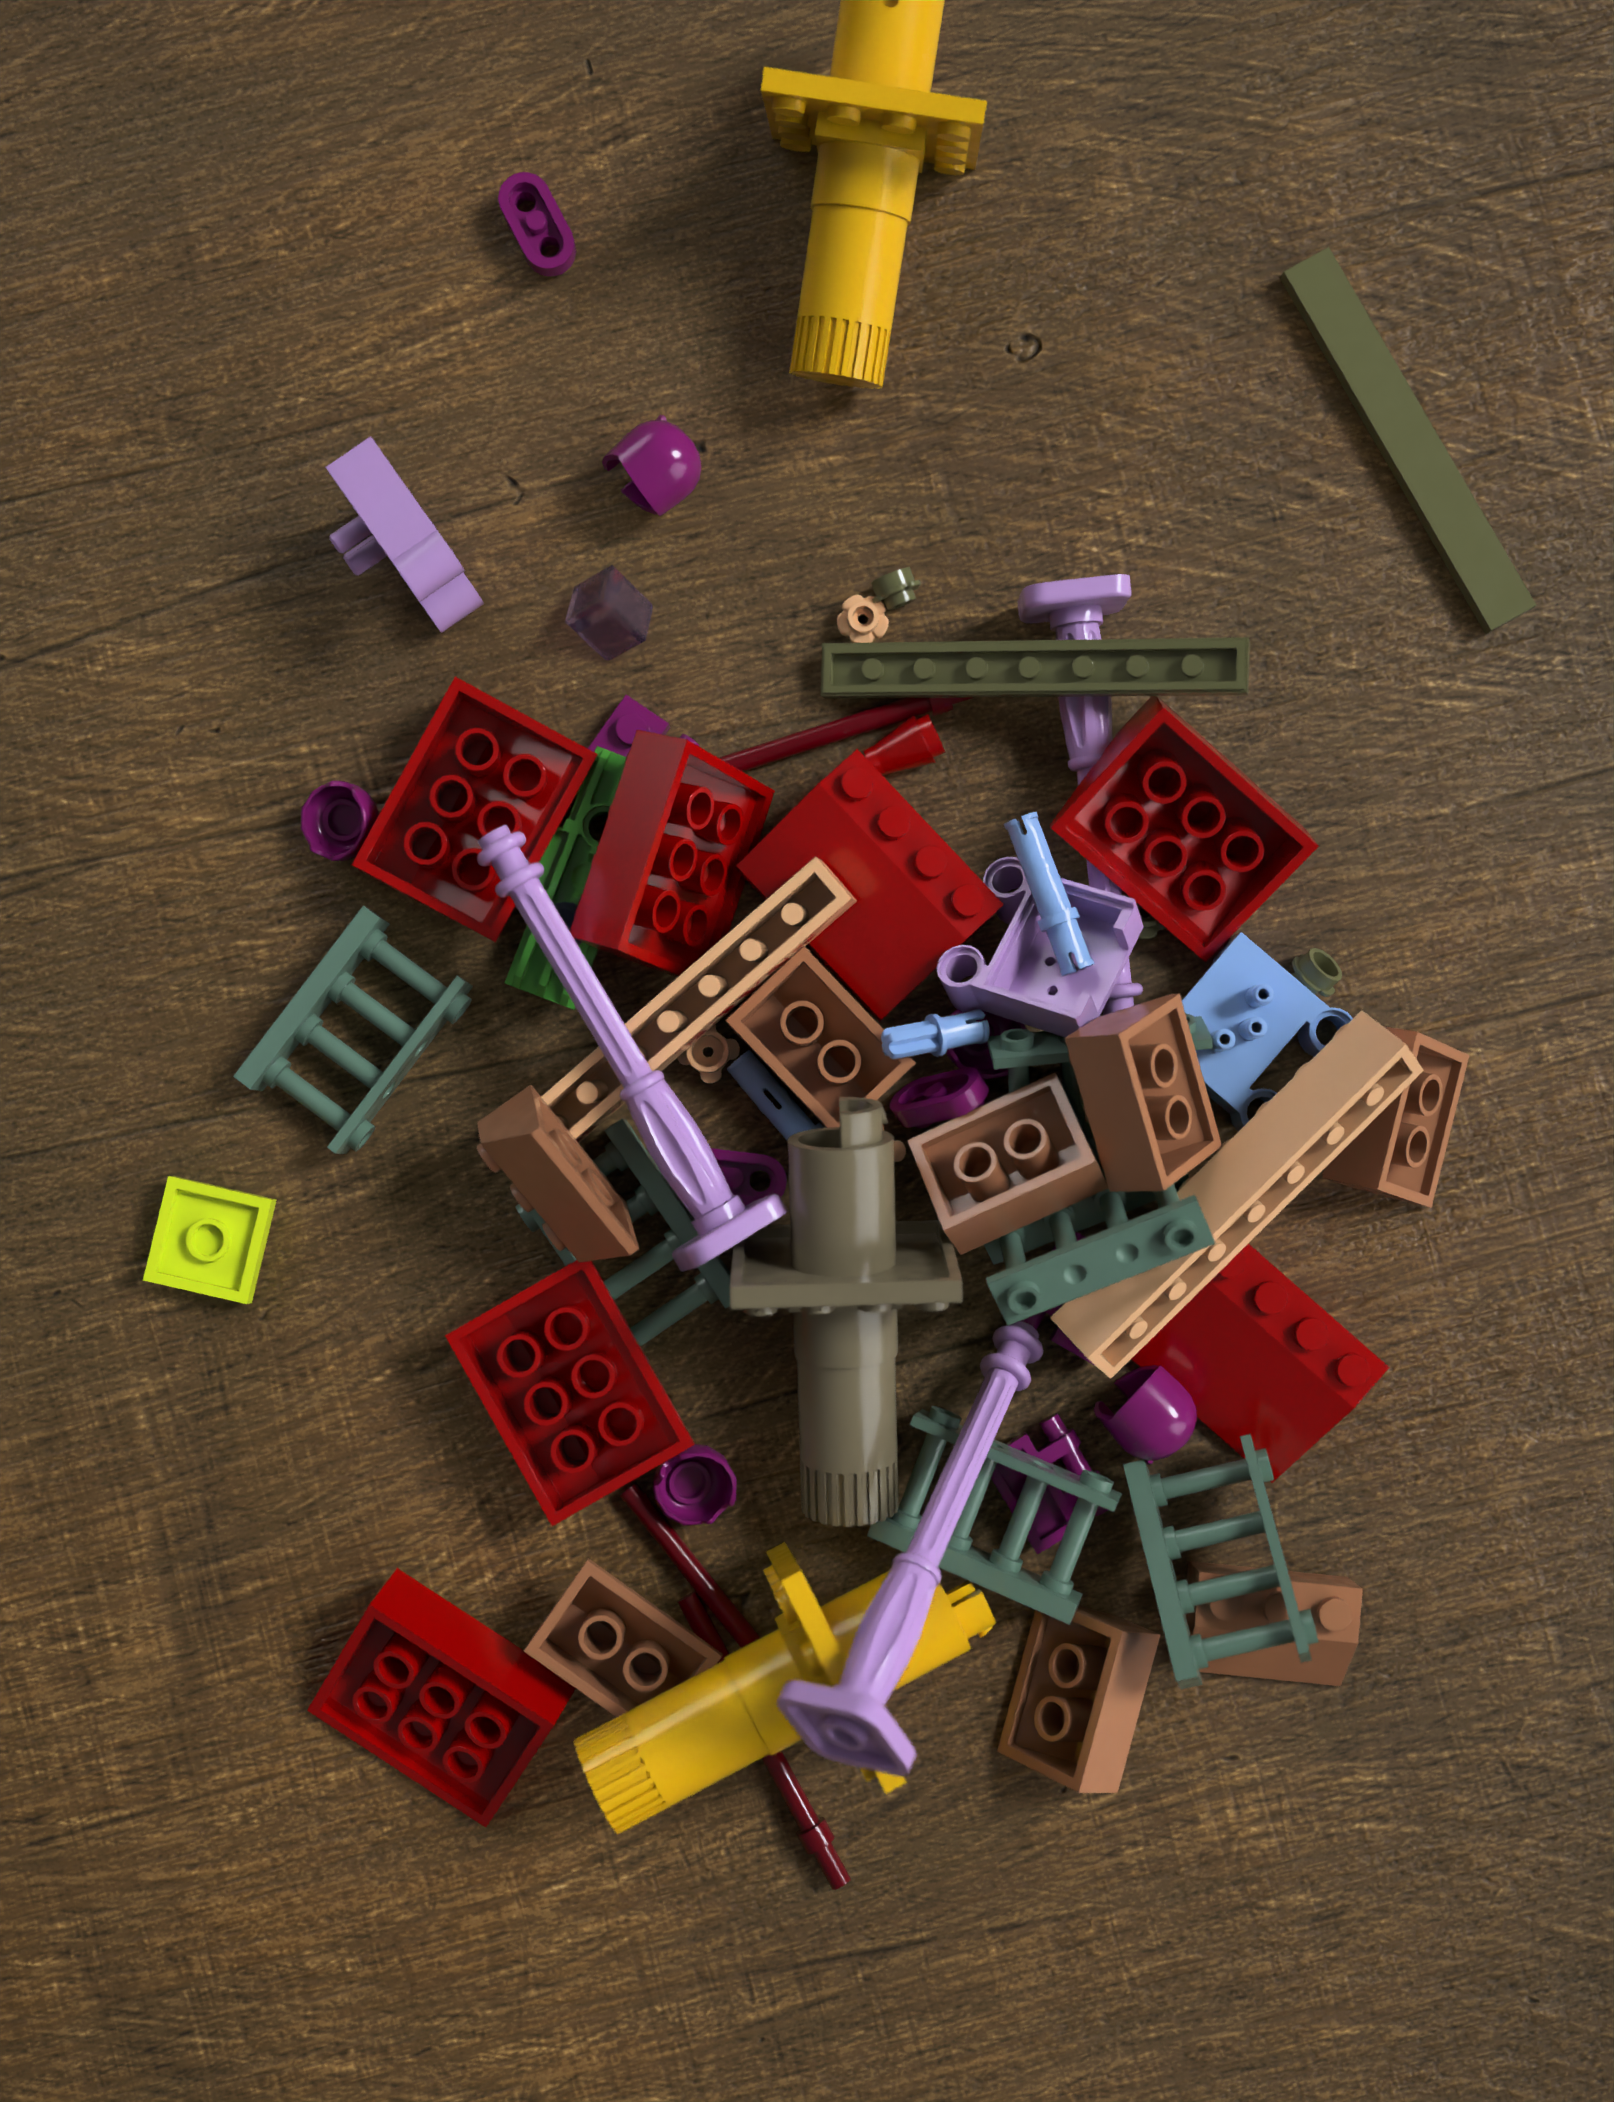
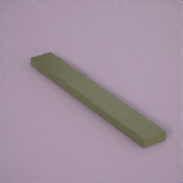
[1280,247,1537,635]
[821,637,1250,699]

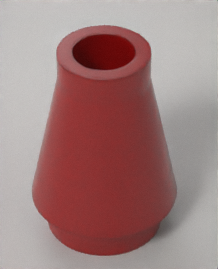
[863,714,946,776]

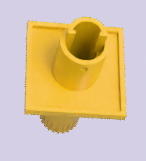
[761,0,987,389]
[574,1542,996,1834]

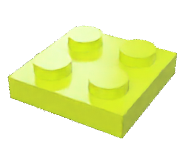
[143,1176,277,1304]

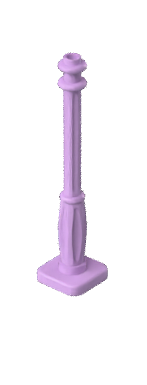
[1018,574,1143,1015]
[477,825,788,1272]
[777,1321,1043,1776]

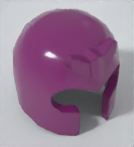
[602,415,701,516]
[1094,1365,1197,1465]

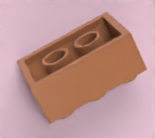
[725,946,916,1128]
[1065,993,1222,1192]
[1322,1026,1469,1208]
[907,1072,1108,1255]
[476,1085,639,1262]
[524,1558,722,1717]
[1185,1561,1363,1686]
[997,1605,1160,1793]

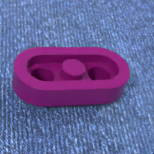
[498,172,576,277]
[890,1067,989,1129]
[711,1148,787,1206]

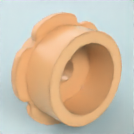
[837,595,889,643]

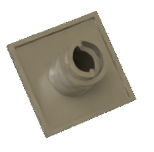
[730,1097,962,1527]

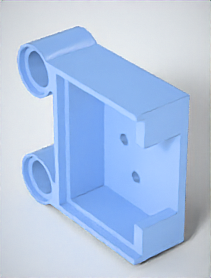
[1182,932,1353,1132]

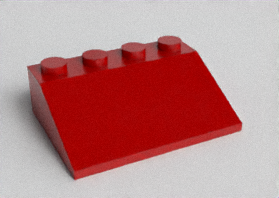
[352,676,598,943]
[1049,696,1319,962]
[570,730,775,977]
[735,749,1004,1022]
[1131,1243,1390,1483]
[445,1260,695,1526]
[307,1568,576,1828]

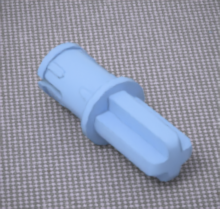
[881,1009,989,1060]

